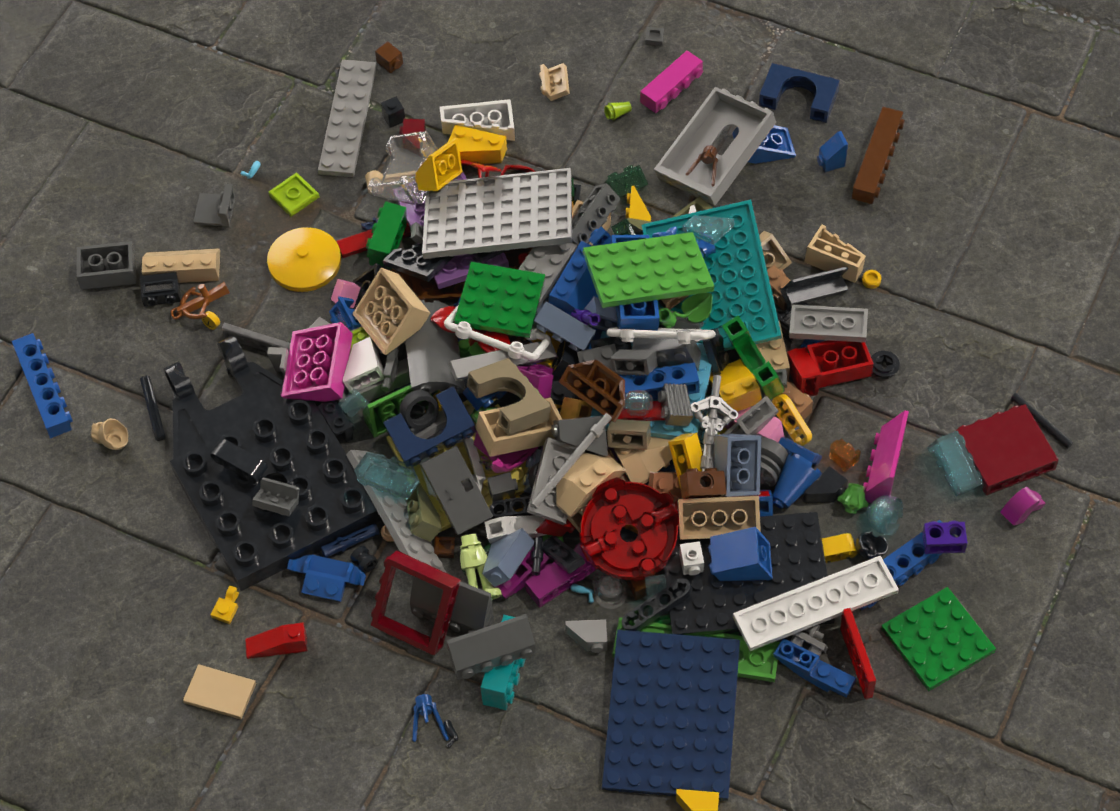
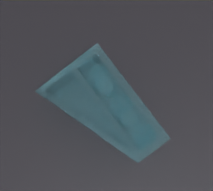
[927,430,982,497]
[354,452,420,500]

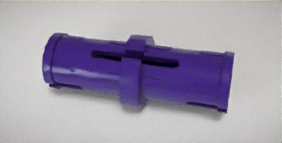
[571,309,600,326]

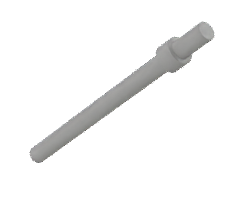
[531,413,612,508]

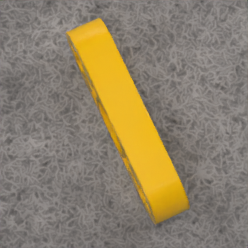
[772,394,812,446]

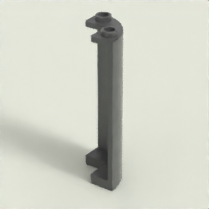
[405,300,465,395]

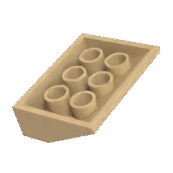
[353,268,430,355]

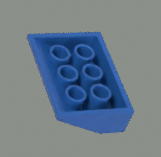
[548,241,600,330]

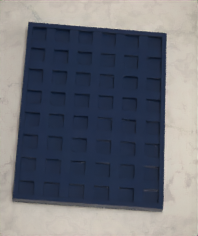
[602,630,740,801]

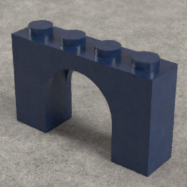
[759,63,840,123]
[383,386,476,467]

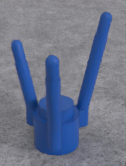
[412,694,449,742]

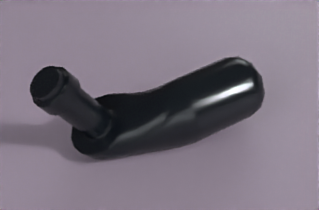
[444,720,458,748]

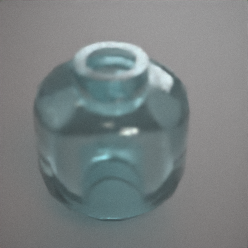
[623,390,653,416]

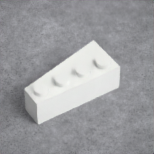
[440,99,515,141]

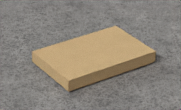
[183,664,256,719]

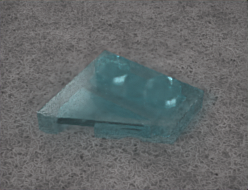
[683,215,735,245]

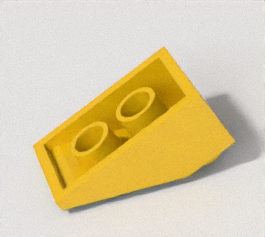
[709,359,762,412]

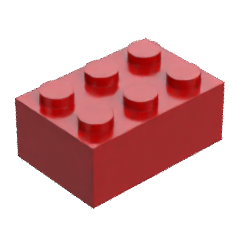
[806,340,873,388]

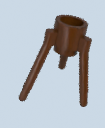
[685,145,718,187]

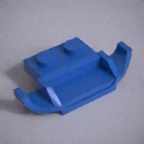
[287,555,366,602]

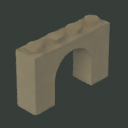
[467,358,551,435]

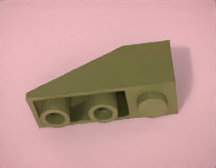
[405,481,442,542]

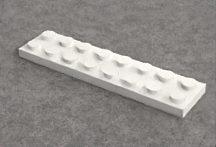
[733,556,899,651]

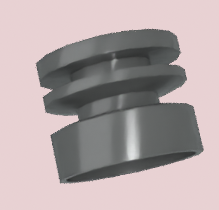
[760,437,788,488]

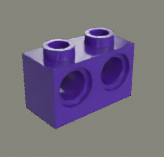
[922,521,967,554]

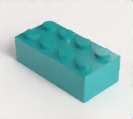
[481,615,525,710]

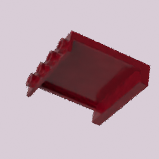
[954,404,1059,496]

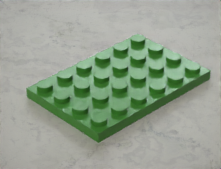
[583,232,714,308]

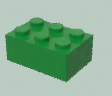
[366,201,407,269]

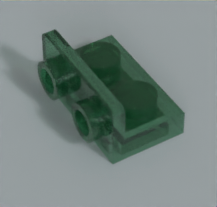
[604,165,648,198]

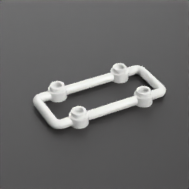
[444,305,551,361]
[606,327,716,344]

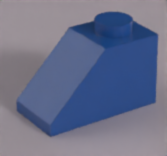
[817,131,848,172]

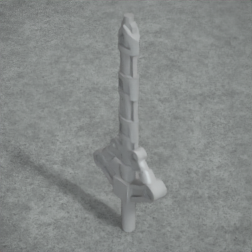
[691,375,738,487]

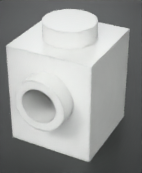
[679,542,704,575]

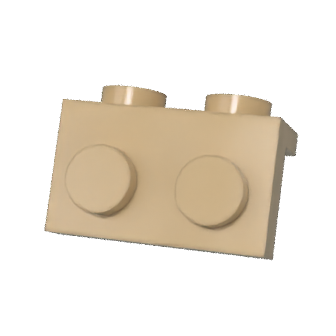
[539,63,570,101]

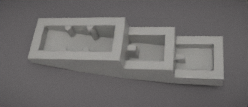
[724,396,779,435]

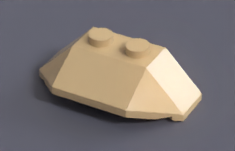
[556,452,626,518]

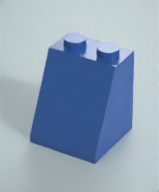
[708,527,773,581]

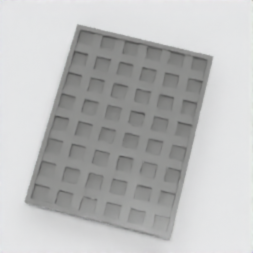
[422,168,572,259]

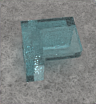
[338,388,370,417]

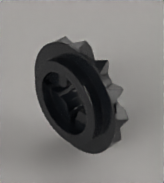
[871,351,900,379]

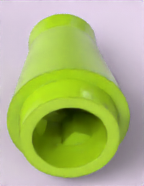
[604,101,632,120]

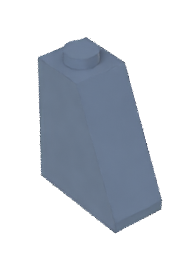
[482,528,534,587]

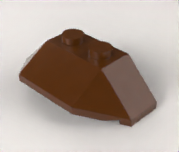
[559,359,625,423]

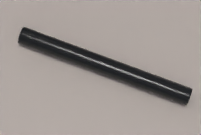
[1011,393,1073,448]

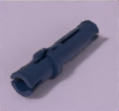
[321,523,380,558]

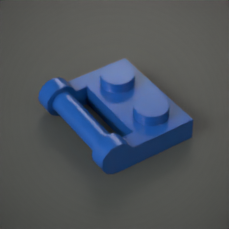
[779,437,822,466]

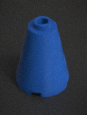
[772,453,822,509]

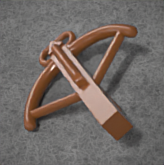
[170,282,230,320]

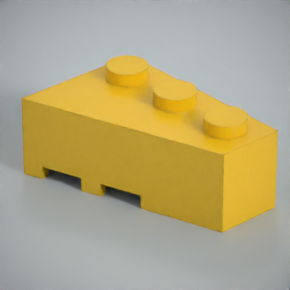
[448,125,507,164]

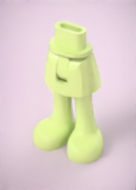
[460,534,502,600]

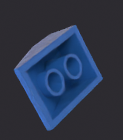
[732,125,796,163]

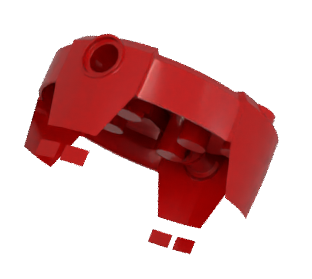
[579,477,679,581]

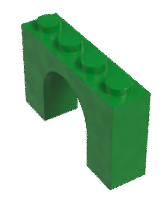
[722,315,785,400]

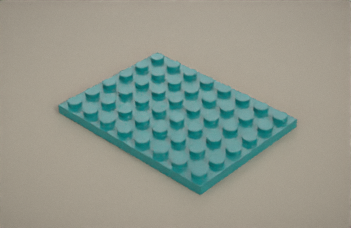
[642,200,782,351]

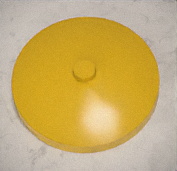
[267,228,341,292]

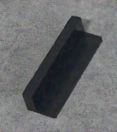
[780,266,848,307]

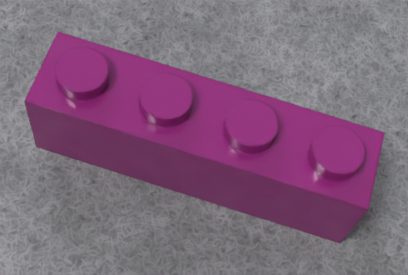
[525,543,598,608]

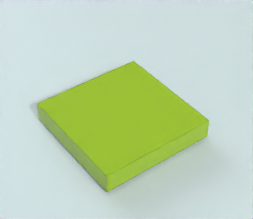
[268,172,319,217]

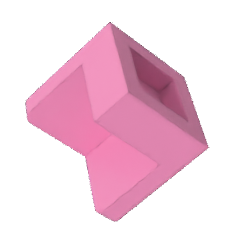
[331,279,361,308]

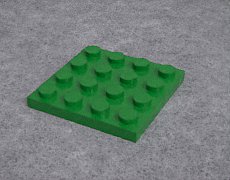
[454,262,545,338]
[881,587,996,692]

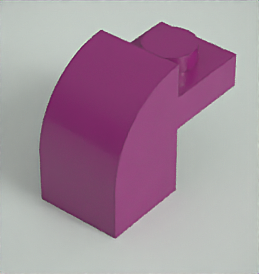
[1000,487,1046,525]

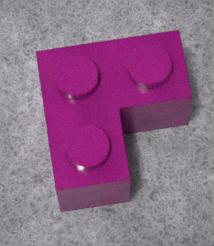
[517,364,553,398]

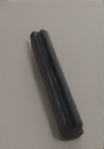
[140,375,165,441]

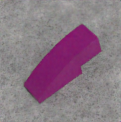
[491,548,552,599]

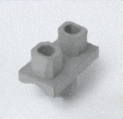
[790,625,828,656]

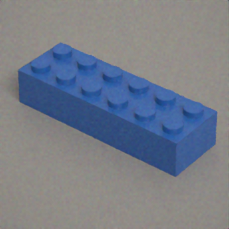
[611,235,660,331]

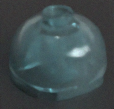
[867,495,903,536]

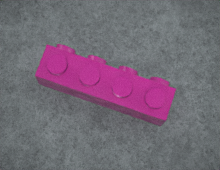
[640,51,703,113]

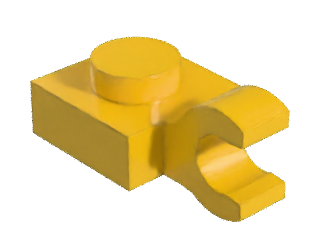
[211,586,239,624]

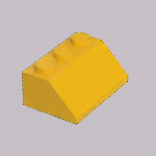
[415,138,462,191]

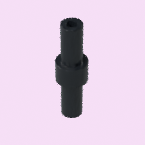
[531,537,544,576]

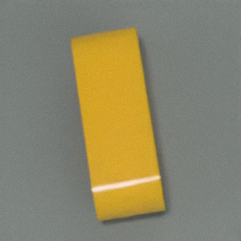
[822,533,858,563]

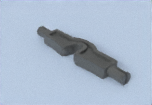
[381,341,405,392]

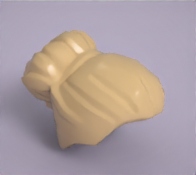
[91,418,128,450]

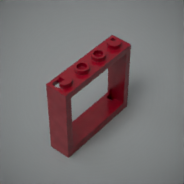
[371,551,461,655]

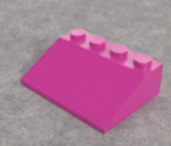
[281,322,353,402]
[864,410,909,507]

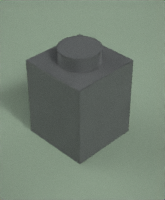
[487,472,518,502]

